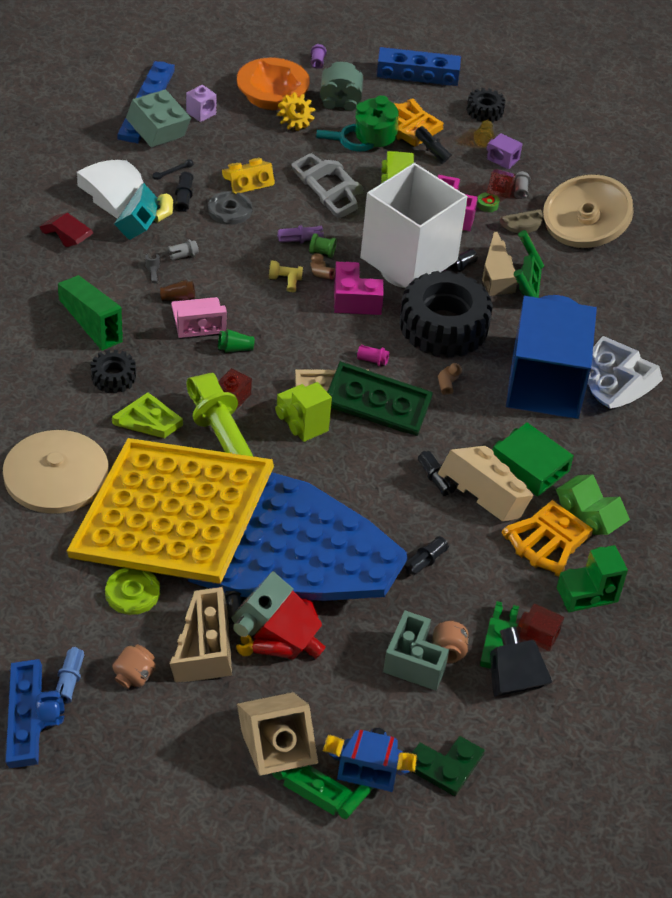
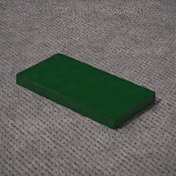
[328,361,433,436]

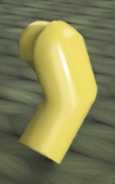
[154,194,173,223]

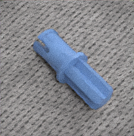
[55,647,84,703]

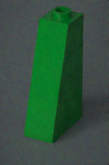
[58,275,123,351]

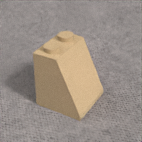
[237,692,318,775]

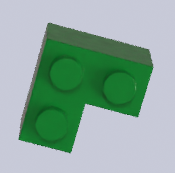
[557,545,628,613]

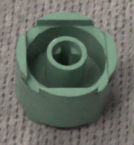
[320,62,363,111]

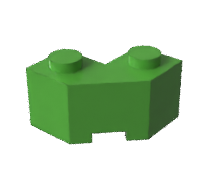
[556,474,630,535]

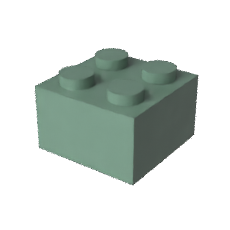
[126,89,191,147]

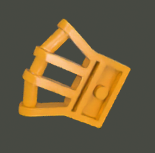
[393,98,444,147]
[502,500,593,577]

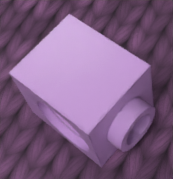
[186,85,216,122]

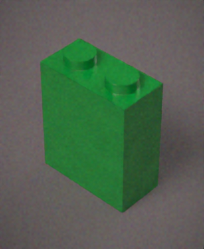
[492,422,574,497]

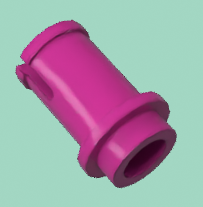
[357,345,389,367]

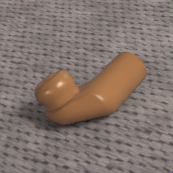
[310,254,335,280]
[438,363,462,395]

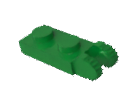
[480,601,519,669]

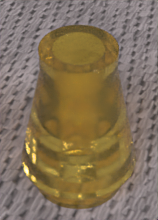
[474,120,495,147]

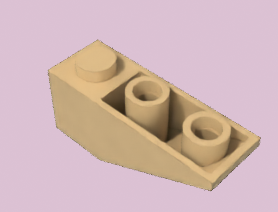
[482,232,518,296]

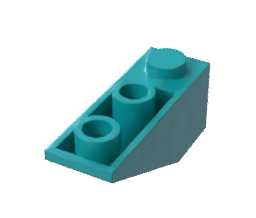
[114,183,158,240]

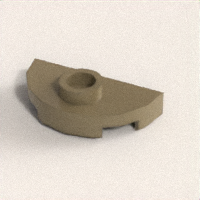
[500,209,543,233]

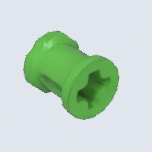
[309,233,337,258]

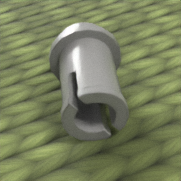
[513,171,531,199]
[168,239,199,261]

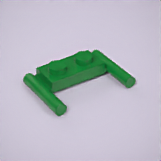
[513,230,544,298]
[272,765,373,819]

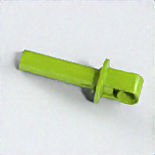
[186,373,254,457]

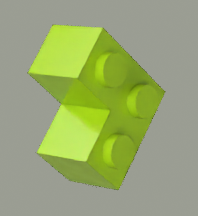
[275,382,332,442]

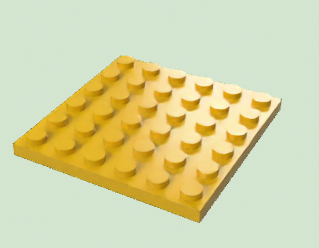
[67,438,274,584]

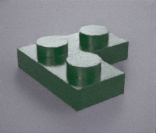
[411,736,485,797]

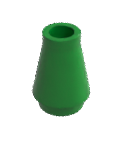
[218,329,254,353]

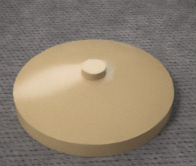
[543,175,633,248]
[3,430,109,514]

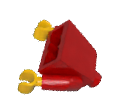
[236,591,326,660]

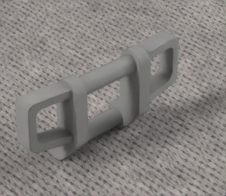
[292,154,363,218]

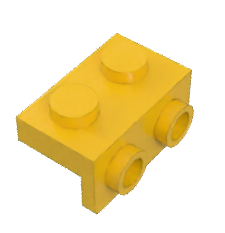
[222,158,275,194]

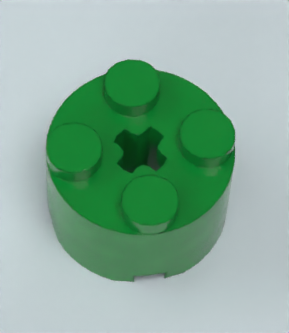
[355,95,398,147]

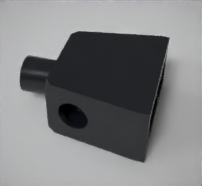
[490,627,552,697]

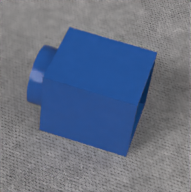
[506,295,597,419]

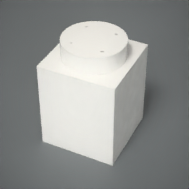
[360,163,468,288]

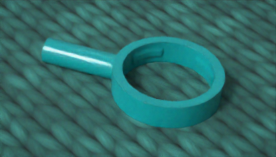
[316,124,373,152]

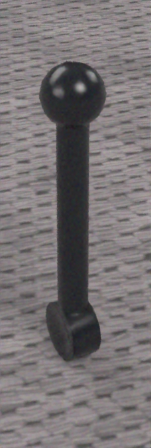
[153,159,194,180]

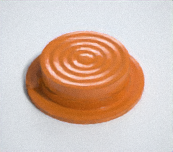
[237,58,310,110]

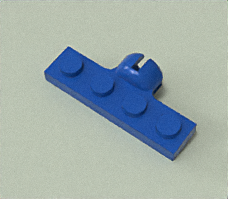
[6,659,65,768]

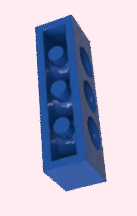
[377,47,461,86]

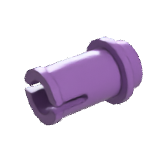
[311,44,327,69]

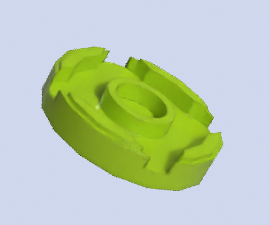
[105,568,160,615]

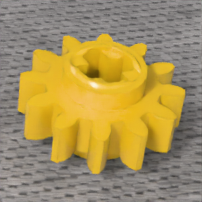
[277,92,315,131]

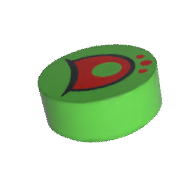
[477,192,500,212]

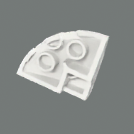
[77,160,143,219]
[588,336,663,409]

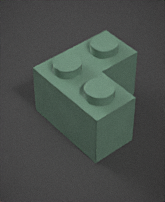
[383,611,449,691]

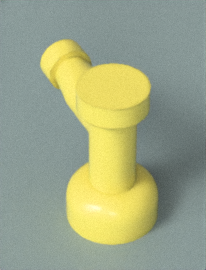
[269,260,303,292]

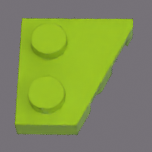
[112,393,183,438]

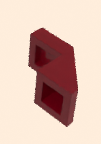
[39,212,93,247]

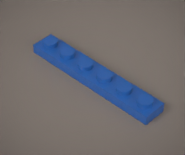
[117,61,175,143]

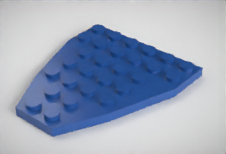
[188,472,407,601]

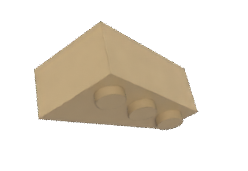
[438,446,533,521]
[170,587,232,682]

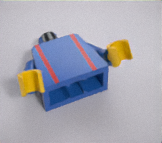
[323,728,417,792]

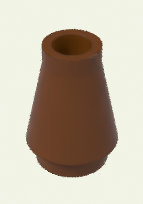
[160,279,195,301]

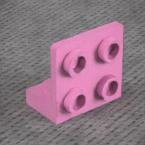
[172,297,227,338]

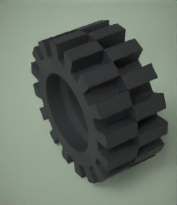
[467,88,505,123]
[91,349,136,394]

